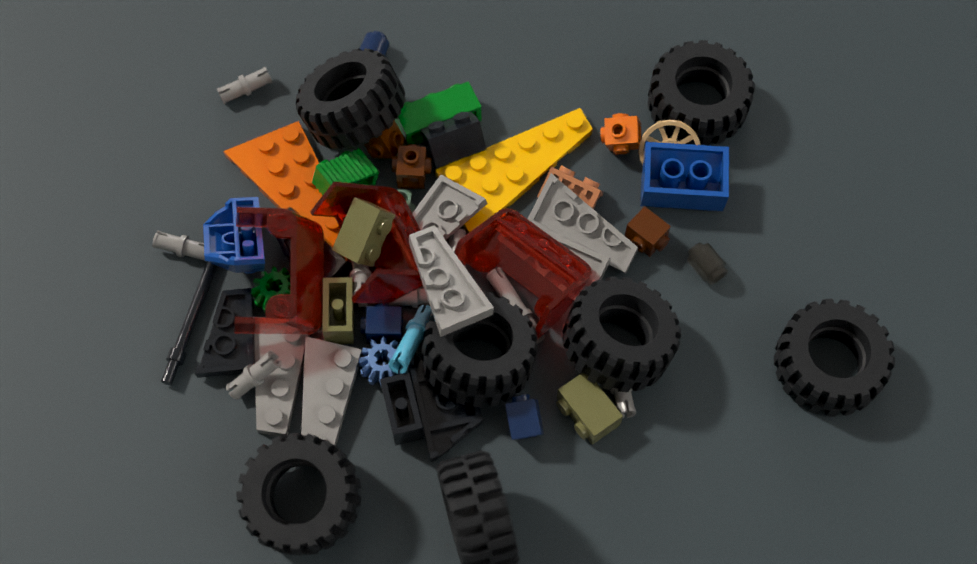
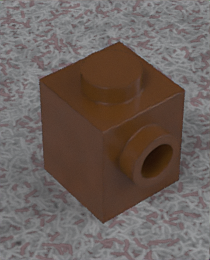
[624,206,671,257]

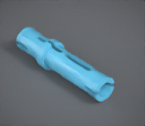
[389,305,432,374]

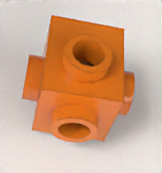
[600,113,642,154]

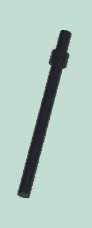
[161,262,217,386]

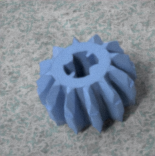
[358,337,403,388]

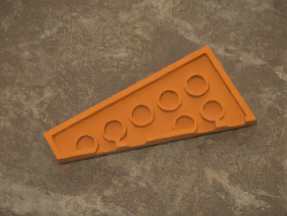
[223,121,351,263]

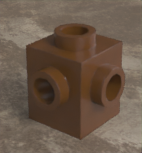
[364,120,405,159]
[392,144,432,189]

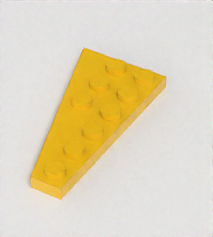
[435,108,593,240]

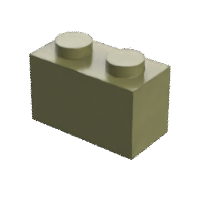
[332,197,395,267]
[323,277,354,344]
[556,373,623,445]

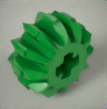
[251,266,301,316]

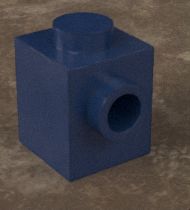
[361,303,403,344]
[505,394,544,441]

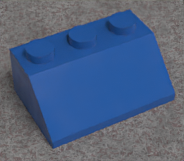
[640,142,729,211]

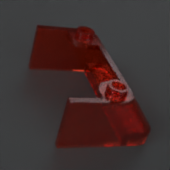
[310,182,423,303]
[234,207,324,334]
[454,208,592,339]

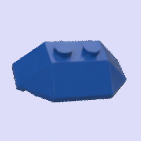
[203,197,265,273]

